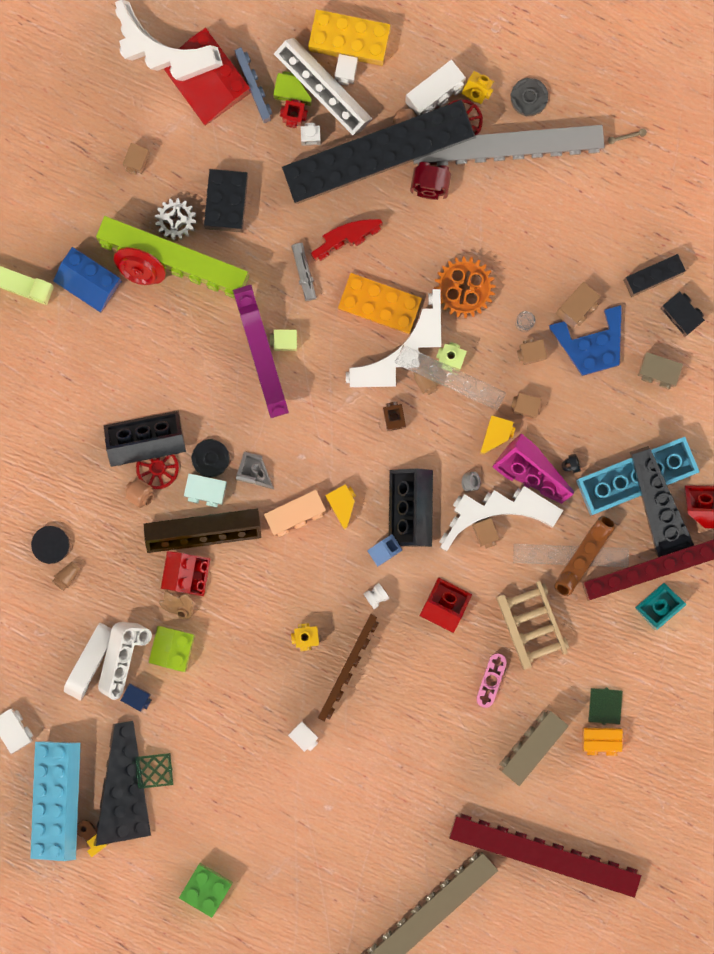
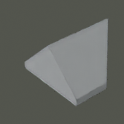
[236,452,274,489]

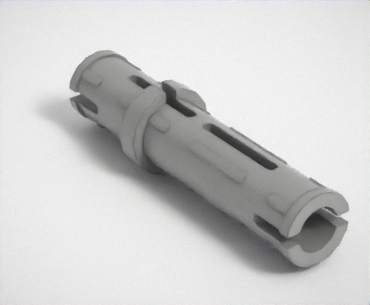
[291,243,317,301]

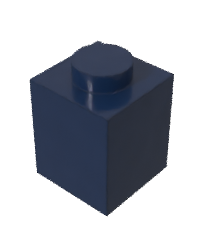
[120,683,152,712]

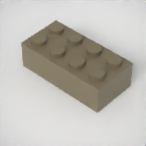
[499,710,568,786]

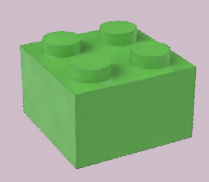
[179,863,233,918]

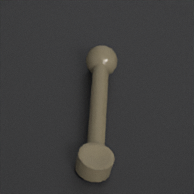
[608,129,647,144]

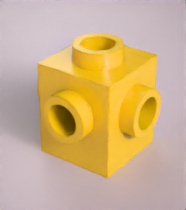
[461,71,494,104]
[291,623,319,651]

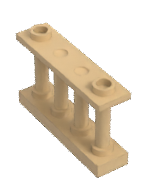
[496,581,569,670]

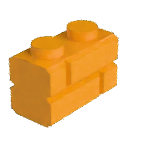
[582,728,623,756]

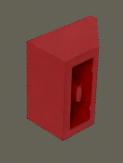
[160,551,211,596]

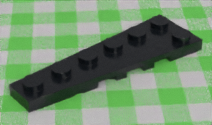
[630,446,694,557]

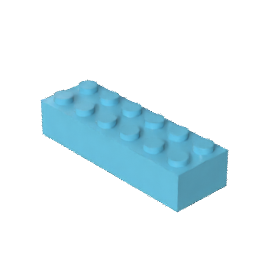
[576,437,699,516]
[30,741,81,861]

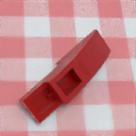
[311,219,383,262]

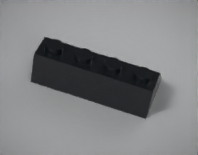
[103,410,186,467]
[389,469,433,547]

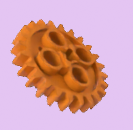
[434,256,496,319]

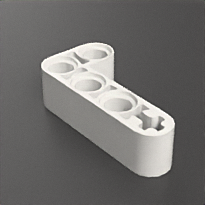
[98,622,152,700]
[64,623,112,701]

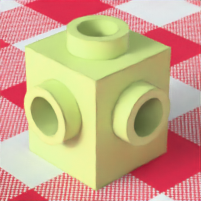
[436,342,467,371]

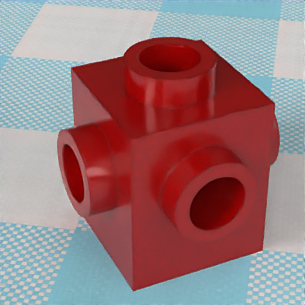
[280,99,308,128]

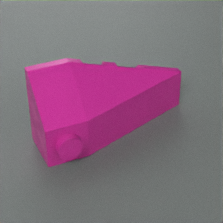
[492,434,574,504]

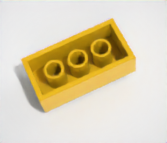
[308,9,391,66]

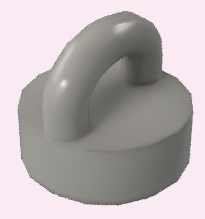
[461,472,481,491]

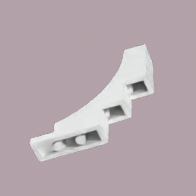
[346,289,441,387]

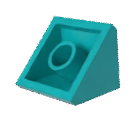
[635,583,686,630]

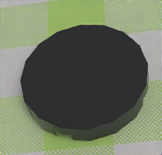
[191,439,230,478]
[31,526,70,564]

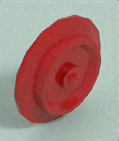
[114,247,166,285]

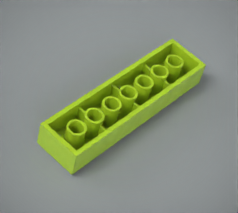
[96,216,249,299]

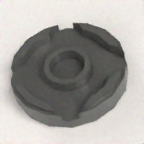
[510,78,548,116]

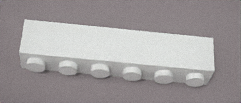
[274,38,373,135]

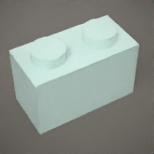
[184,474,227,507]

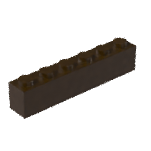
[143,508,262,553]

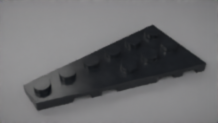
[94,721,151,846]

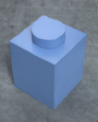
[367,535,402,567]

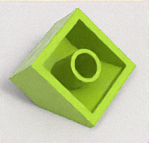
[148,626,195,672]

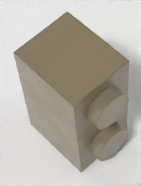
[638,352,683,389]

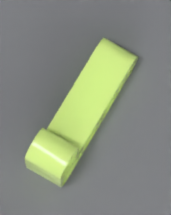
[0,266,54,305]

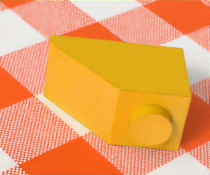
[480,416,516,455]
[325,484,356,530]

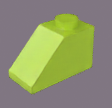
[273,71,312,106]

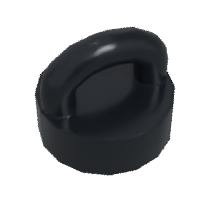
[562,454,581,473]

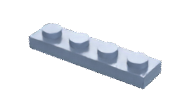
[234,48,272,123]

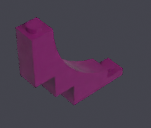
[233,285,289,418]

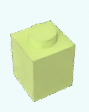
[270,330,297,351]

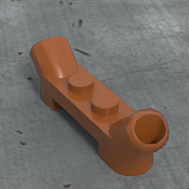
[555,516,615,596]

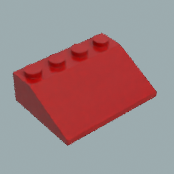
[164,27,251,126]

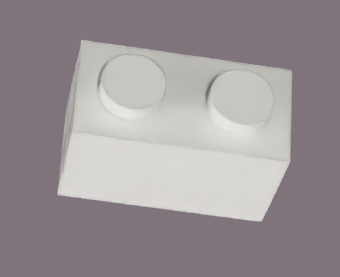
[0,708,33,754]

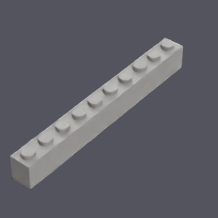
[413,125,604,166]

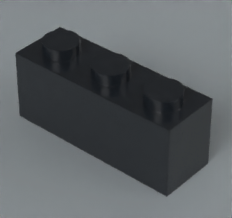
[623,254,686,297]

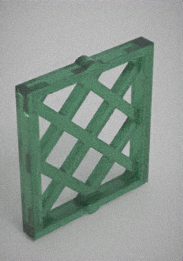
[136,753,173,789]

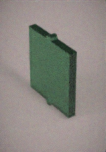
[588,687,623,725]

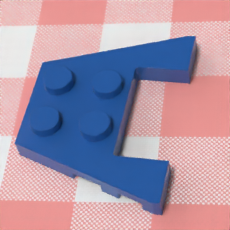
[549,305,622,376]

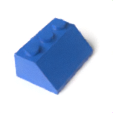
[53,247,122,313]

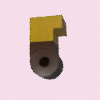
[77,820,108,857]

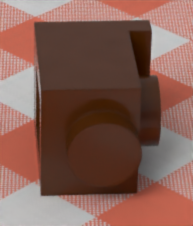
[383,402,406,431]

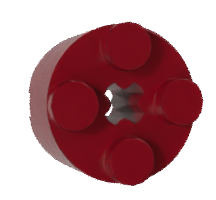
[410,162,451,200]

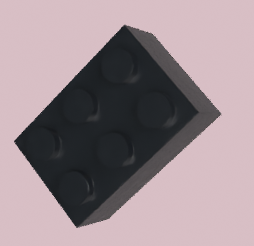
[204,169,248,233]

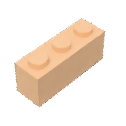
[264,490,326,537]

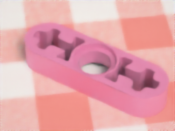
[476,654,506,708]

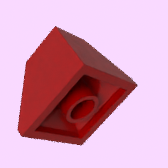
[684,485,714,529]

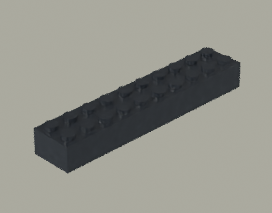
[282,100,476,204]

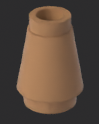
[52,562,80,591]

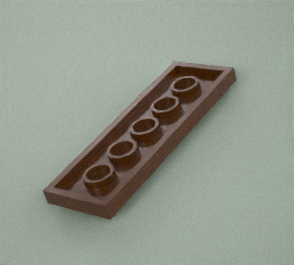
[318,614,379,722]

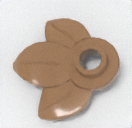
[159,590,193,619]

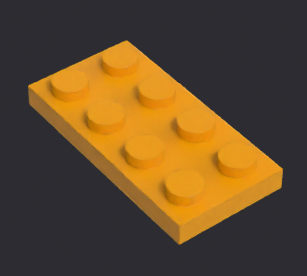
[338,273,422,335]

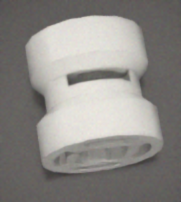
[363,583,390,609]

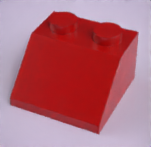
[419,577,472,633]

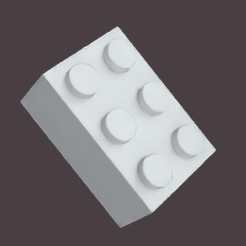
[405,60,466,116]

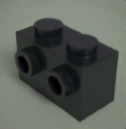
[660,291,705,337]

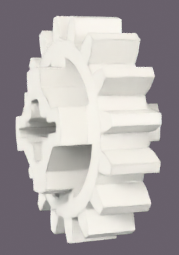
[155,198,196,240]

